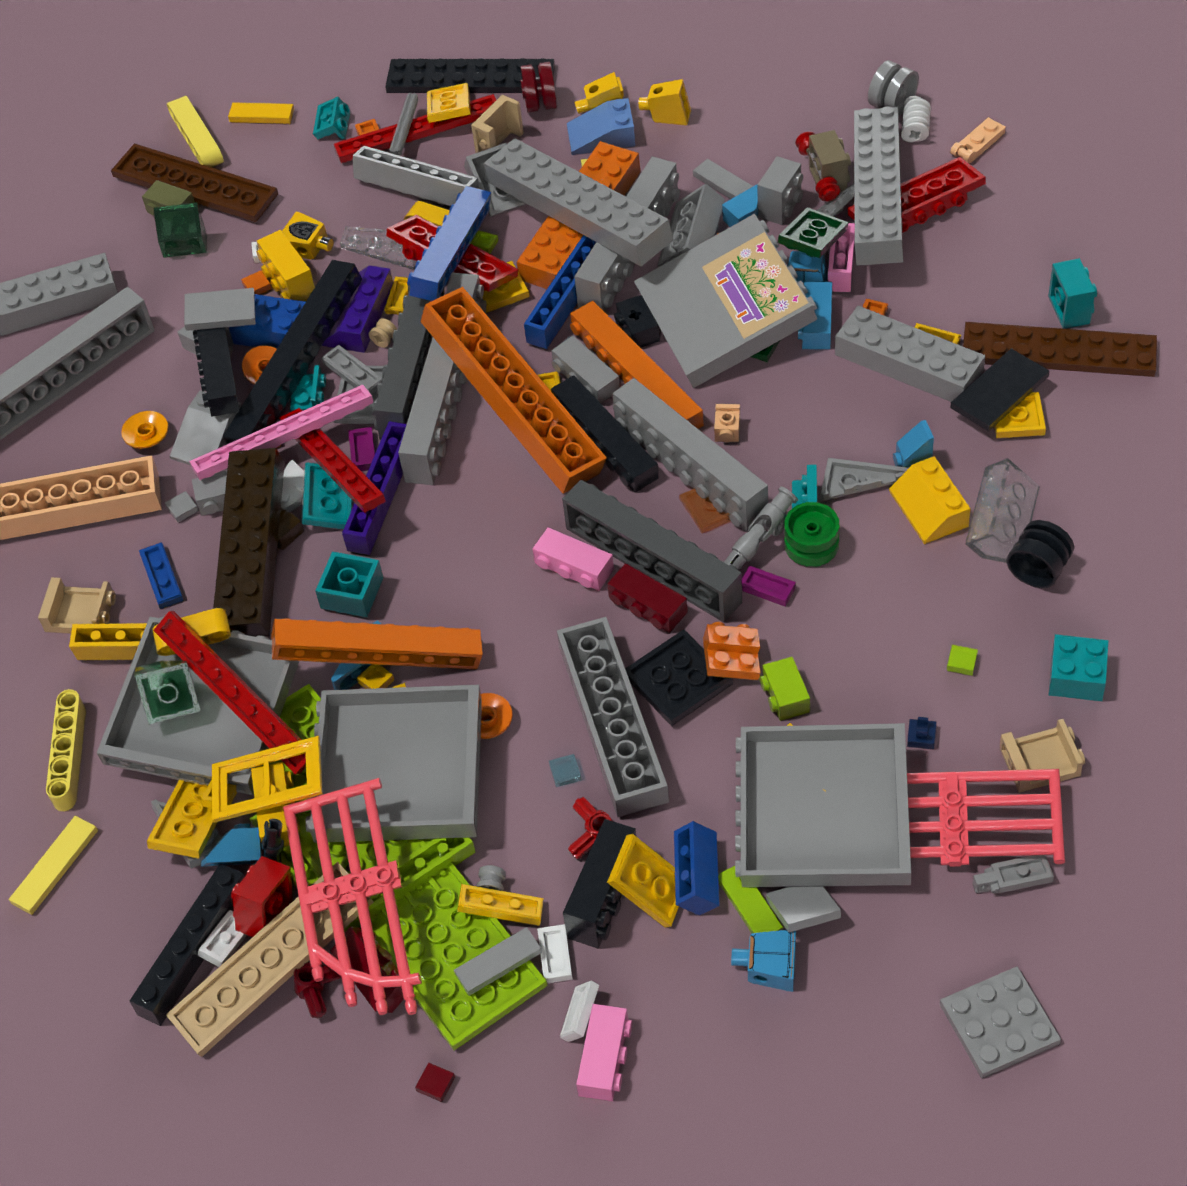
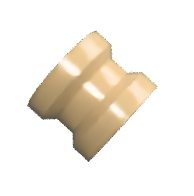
[369,318,397,348]

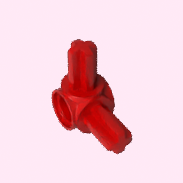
[568,797,612,859]

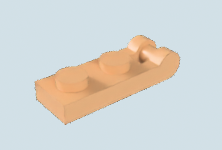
[950,117,1006,164]

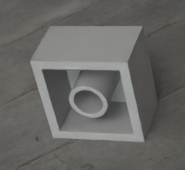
[757,156,803,225]

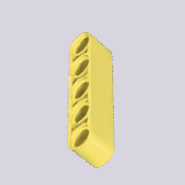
[167,96,224,167]
[46,689,86,811]

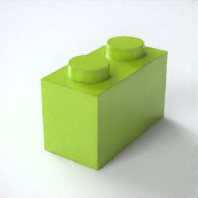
[759,657,810,721]

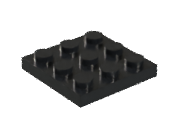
[625,629,733,726]

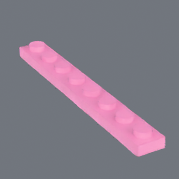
[189,385,373,480]

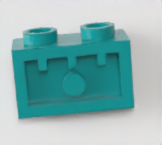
[313,97,350,140]
[290,365,326,412]
[792,465,817,508]

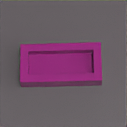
[348,427,375,471]
[742,566,796,607]

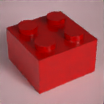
[231,856,293,937]

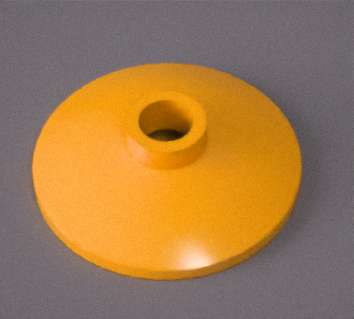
[121,411,168,449]

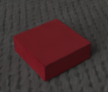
[415,1062,455,1102]

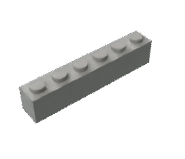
[353,146,478,206]

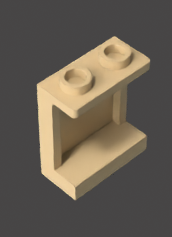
[471,95,524,153]
[38,577,116,634]
[1000,719,1085,793]

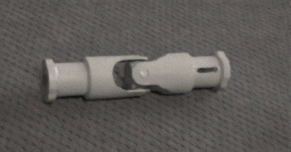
[722,486,798,570]

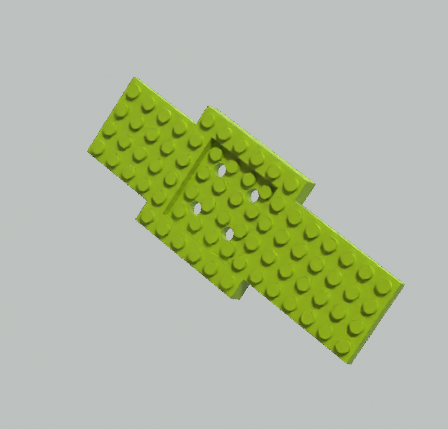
[249,684,548,1051]

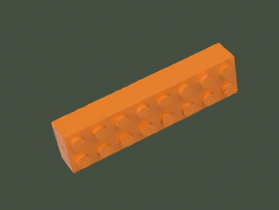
[517,141,641,289]

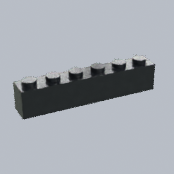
[193,327,240,417]
[551,375,659,493]
[129,863,245,1026]

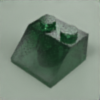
[154,203,207,258]

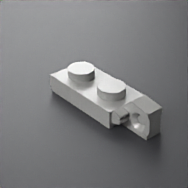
[972,855,1054,894]

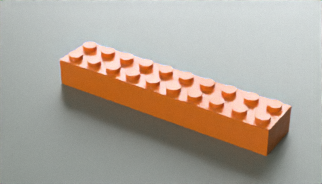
[420,287,607,494]

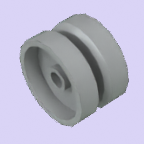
[868,60,919,116]

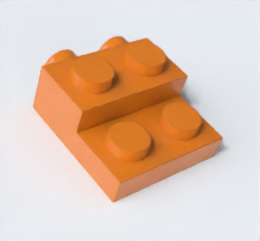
[703,622,761,680]

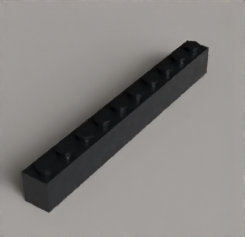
[223,260,362,444]

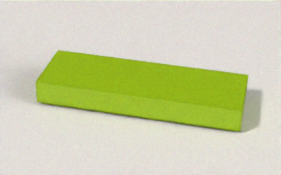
[718,866,783,934]

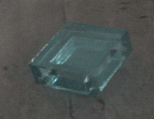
[549,754,582,787]

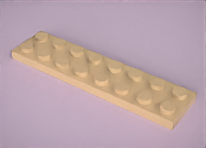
[166,862,374,1057]

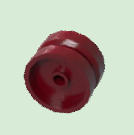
[520,62,557,113]

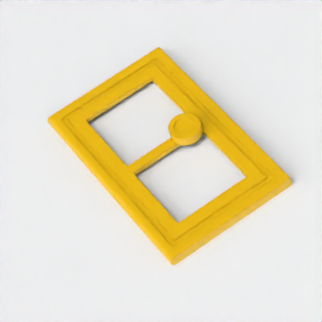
[212,736,323,823]

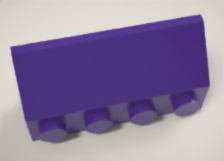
[322,265,393,353]

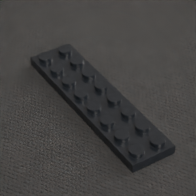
[385,58,555,93]

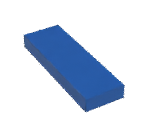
[139,542,184,609]

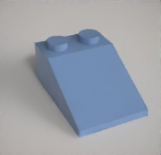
[567,98,635,155]

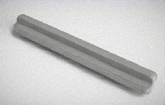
[389,93,419,156]

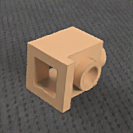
[714,404,740,442]

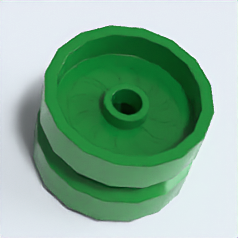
[784,502,839,567]

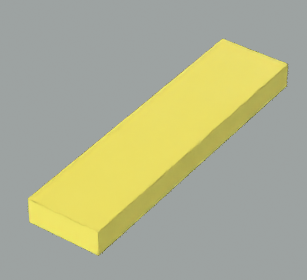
[8,816,98,915]

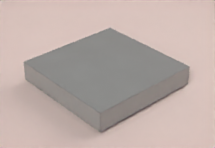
[766,886,841,932]

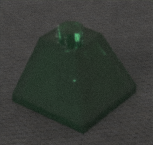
[134,660,201,725]

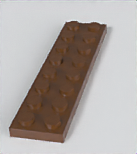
[111,143,278,222]
[963,322,1157,377]

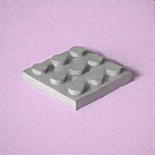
[939,967,1061,1079]

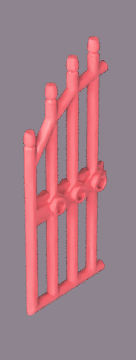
[907,769,1065,867]
[283,778,422,1015]

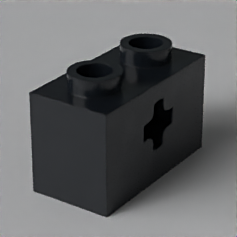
[614,295,660,348]

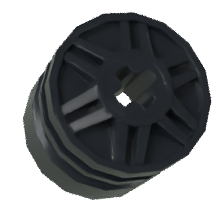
[1006,520,1075,589]

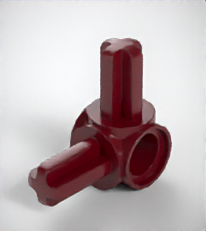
[294,962,342,1019]

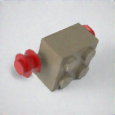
[795,130,851,201]

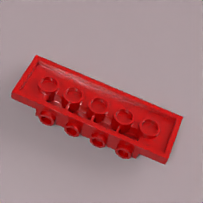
[848,157,986,233]
[386,215,519,292]

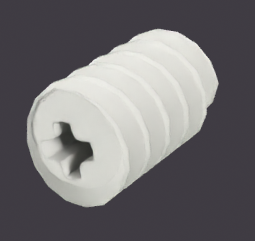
[901,96,931,143]

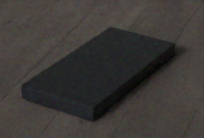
[950,349,1050,431]

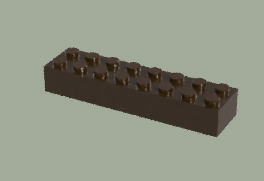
[213,448,285,637]

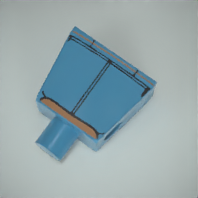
[787,251,828,284]
[731,930,796,992]

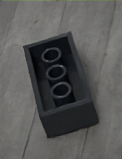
[563,819,637,949]

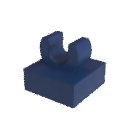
[907,717,936,750]

